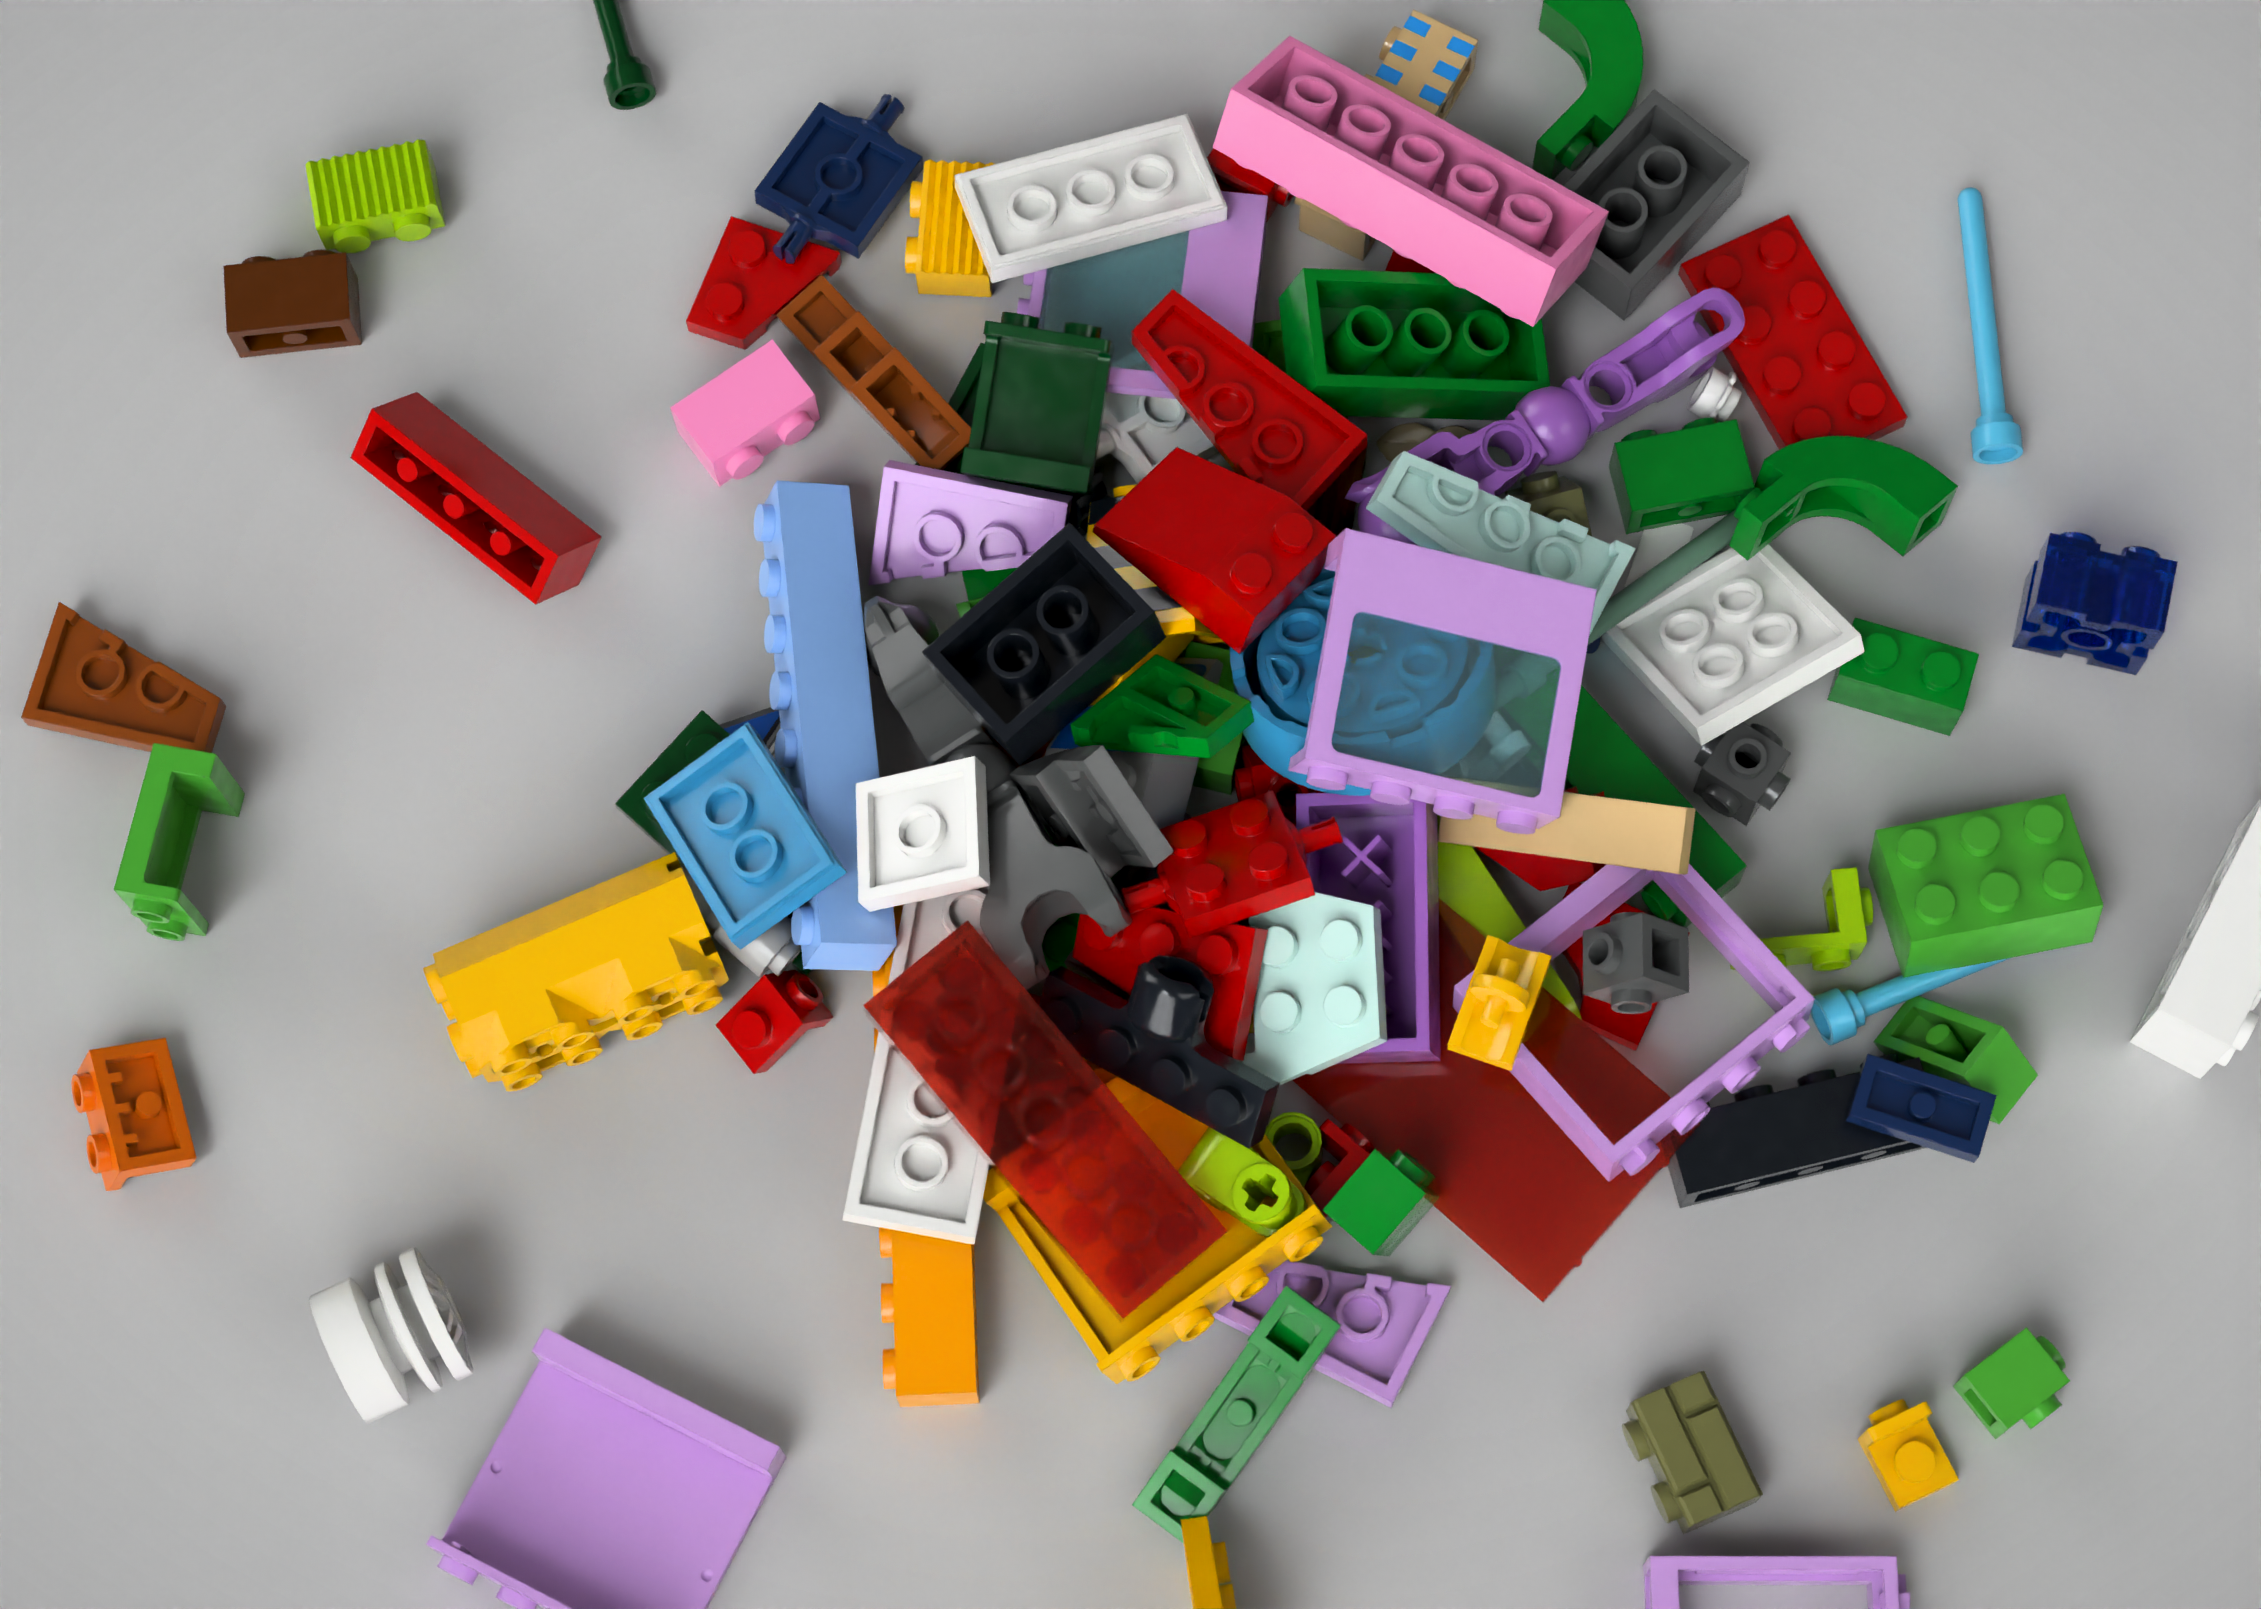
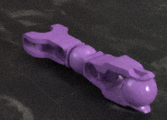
[1344,288,1745,546]

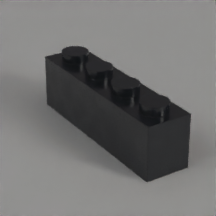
[1660,1054,1927,1208]

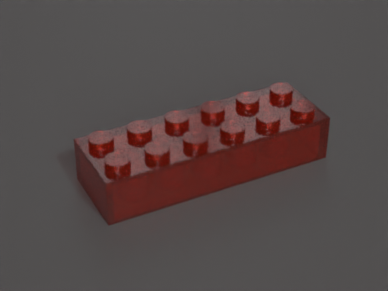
[863,920,1228,1324]

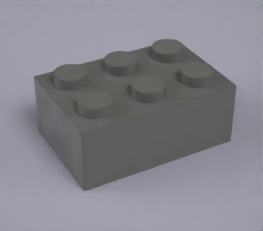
[1563,89,1750,320]

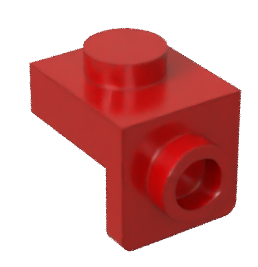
[716,970,833,1074]

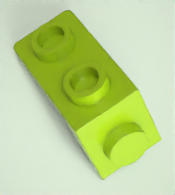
[1730,867,1873,971]

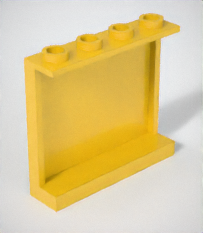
[983,1076,1332,1384]

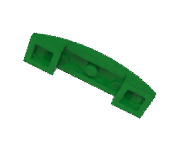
[1132,1285,1342,1544]

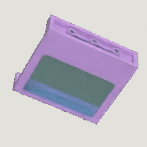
[1017,191,1268,399]
[1288,528,1597,834]

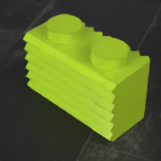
[305,139,445,253]

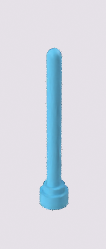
[1958,187,2023,464]
[1811,958,2010,1046]

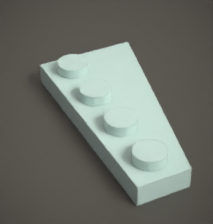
[1366,451,1636,636]

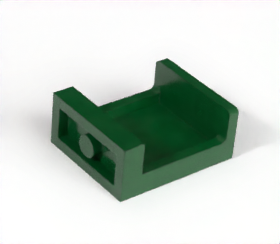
[961,312,1115,495]

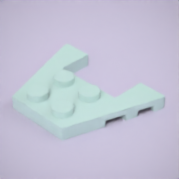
[1238,892,1387,1086]

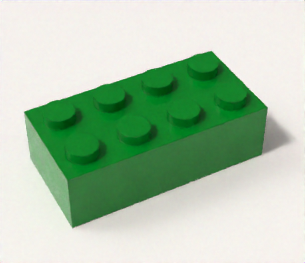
[1278,268,1550,420]

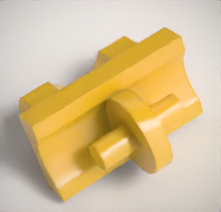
[1447,935,1551,1071]

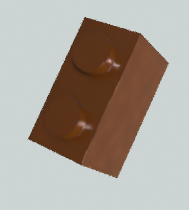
[223,250,362,358]

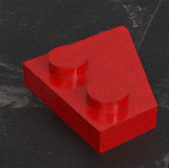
[686,216,842,350]

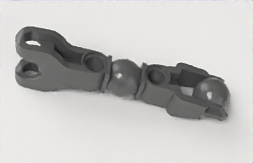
[864,596,1133,990]

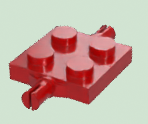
[1121,790,1343,938]

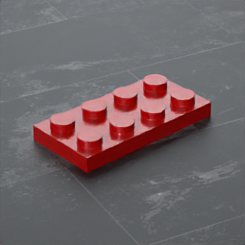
[1678,215,1908,450]

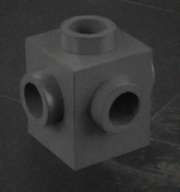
[1693,722,1791,826]
[1582,912,1689,1014]

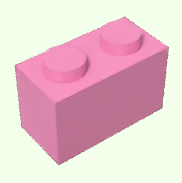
[670,339,820,487]

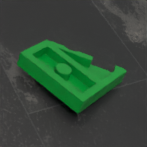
[1070,654,1254,758]

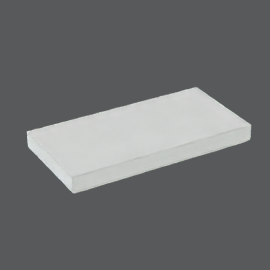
[954,113,1228,283]

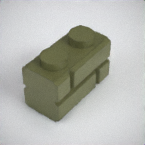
[1622,1371,1763,1534]

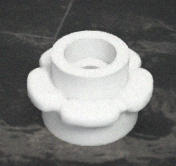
[1687,367,1742,422]

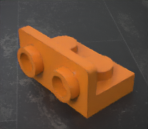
[71,1038,197,1191]

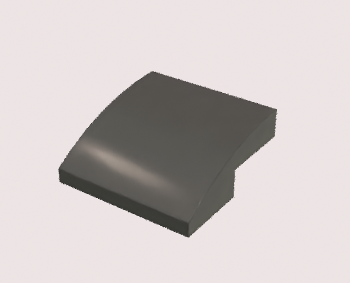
[1009,745,1174,878]

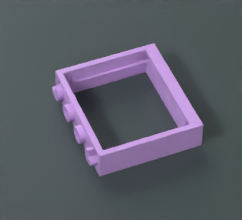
[1453,864,1815,1182]
[1643,1556,1910,1609]

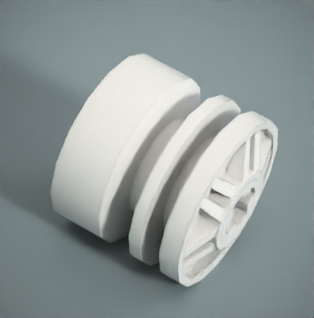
[309,1247,473,1424]

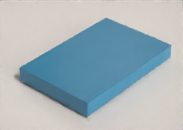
[644,722,847,950]

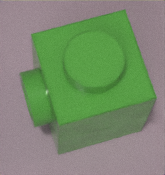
[1953,1327,2070,1440]

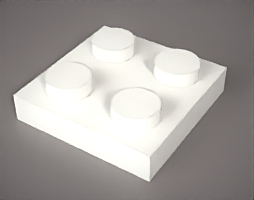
[856,756,990,912]

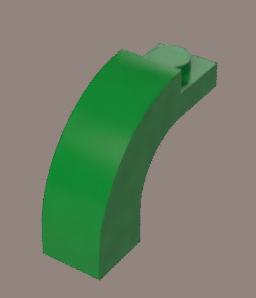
[1532,0,1643,180]
[1729,436,1958,561]

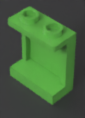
[114,743,245,941]

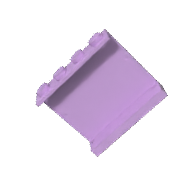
[426,1328,786,1609]

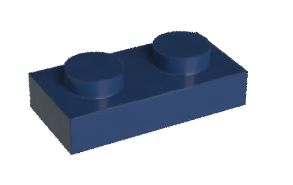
[1846,1054,1997,1163]

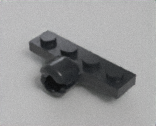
[1032,955,1280,1148]

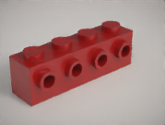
[350,392,602,605]

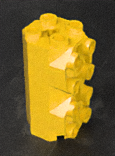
[423,852,729,1092]

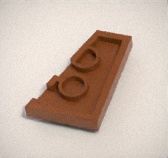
[21,602,226,753]

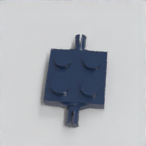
[754,94,923,264]

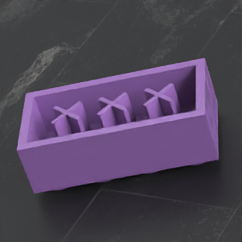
[1296,793,1441,1064]

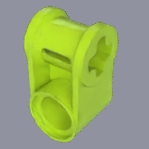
[1174,1127,1307,1238]

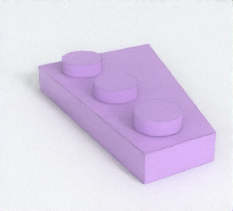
[869,460,1073,585]
[1213,1260,1451,1408]

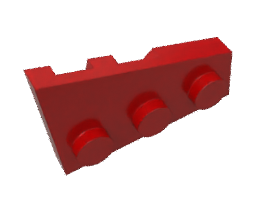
[1072,900,1268,1061]

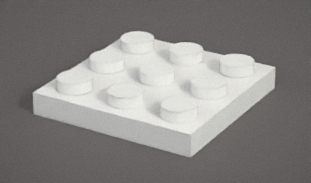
[1601,544,1865,746]

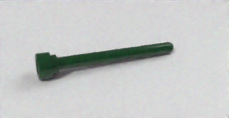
[593,0,656,110]

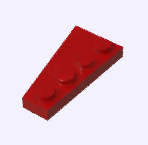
[1131,289,1368,511]

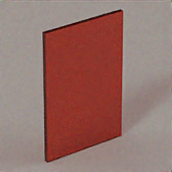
[1293,898,1701,1303]

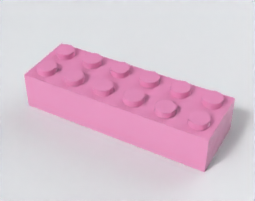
[1212,36,1609,327]

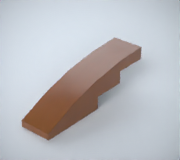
[776,274,971,470]

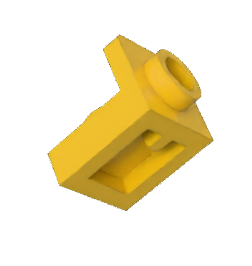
[1857,1398,1959,1512]

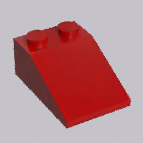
[1092,447,1337,654]

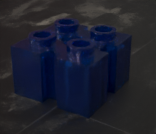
[2012,532,2178,675]

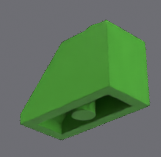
[1874,996,2038,1124]

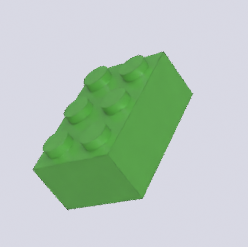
[1868,794,2104,978]

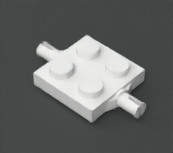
[1096,352,1219,484]

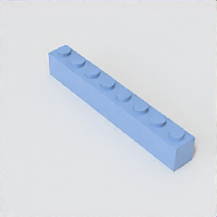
[754,480,897,971]

